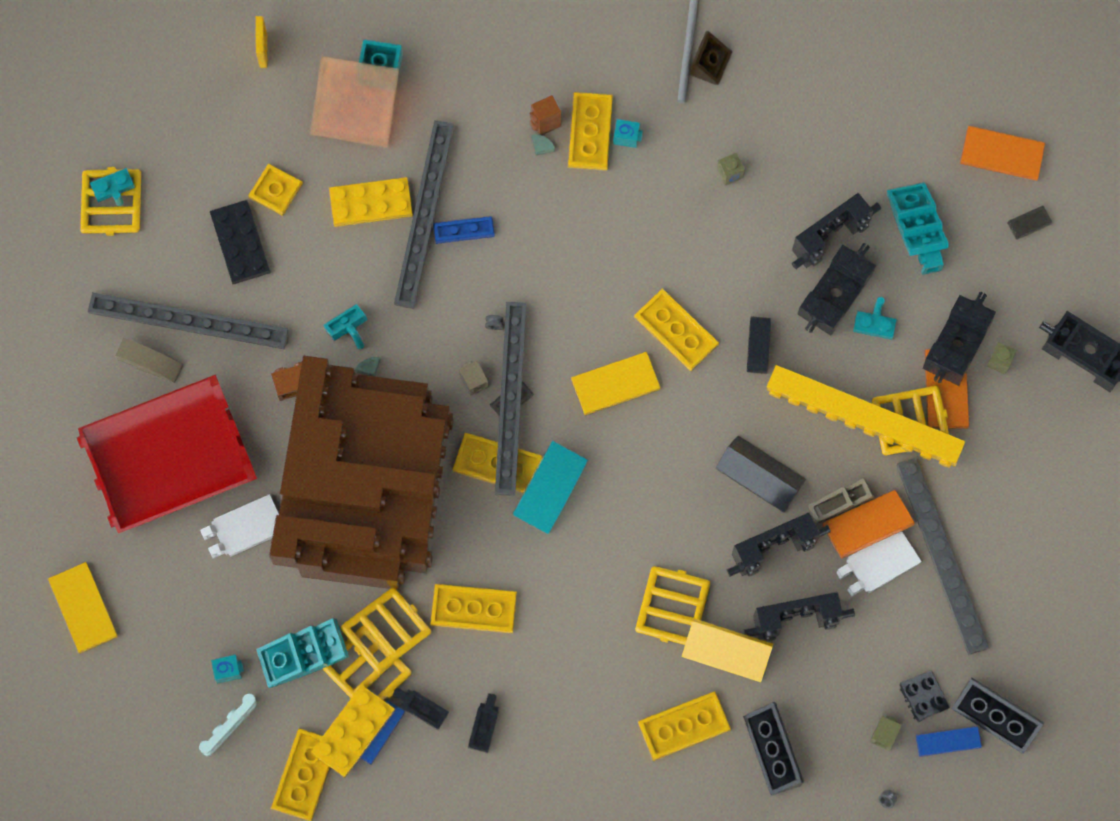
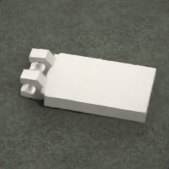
[200,494,279,558]
[836,531,922,597]

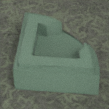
[531,134,555,155]
[355,357,381,376]

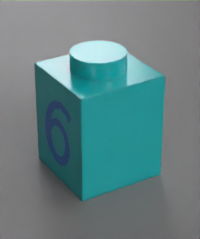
[613,119,643,148]
[211,655,244,684]

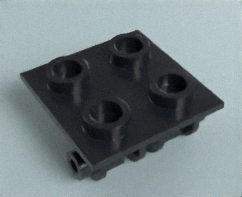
[899,671,950,722]

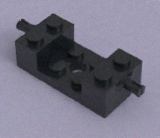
[792,192,881,270]
[797,243,876,336]
[923,292,996,386]
[1039,311,1120,392]
[726,512,831,577]
[744,592,855,642]

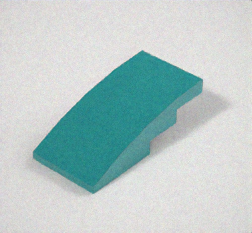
[887,182,949,256]
[513,440,588,534]
[256,618,349,688]

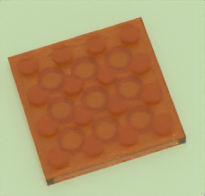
[310,56,400,147]

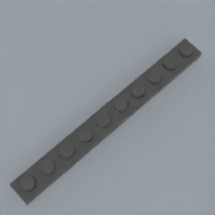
[394,120,454,309]
[88,292,289,349]
[495,302,526,496]
[896,458,989,655]

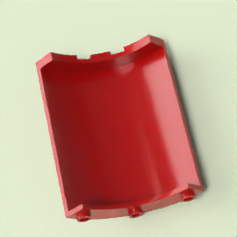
[77,374,257,534]

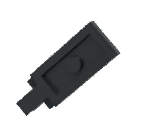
[392,688,449,730]
[468,693,499,753]

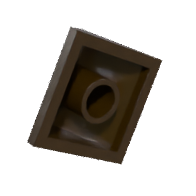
[690,31,732,85]

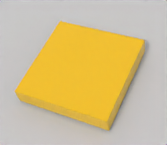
[256,16,268,68]
[248,163,303,216]

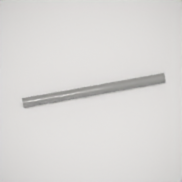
[678,0,698,103]

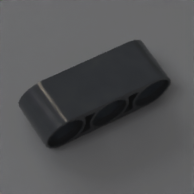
[747,316,771,374]

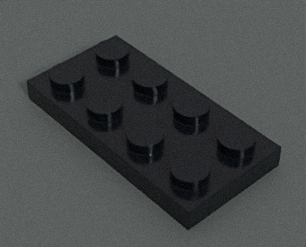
[210,200,271,285]

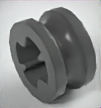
[485,315,503,330]

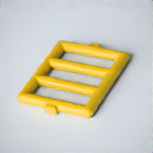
[80,167,141,236]
[872,386,949,456]
[635,566,711,645]
[341,588,431,672]
[323,625,412,701]

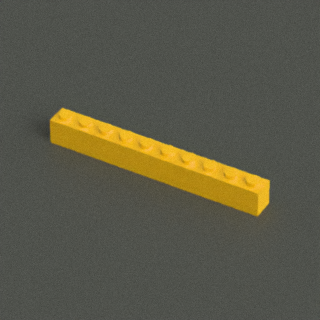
[766,365,965,468]

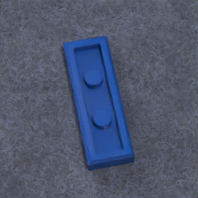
[433,216,495,244]
[360,700,405,765]
[915,727,982,757]

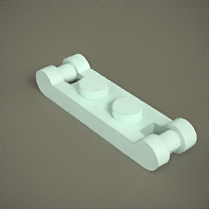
[199,694,257,756]

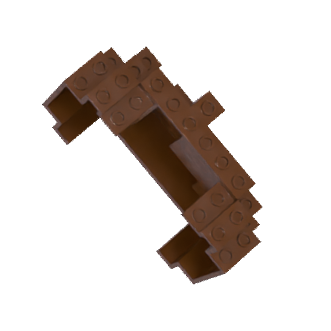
[269,355,454,590]

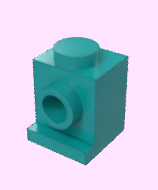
[918,250,944,275]

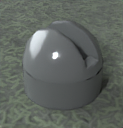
[878,790,897,809]

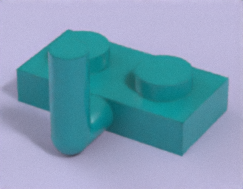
[90,168,135,206]
[853,297,897,340]
[323,304,368,349]

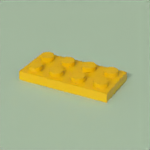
[329,177,413,227]
[311,685,395,778]

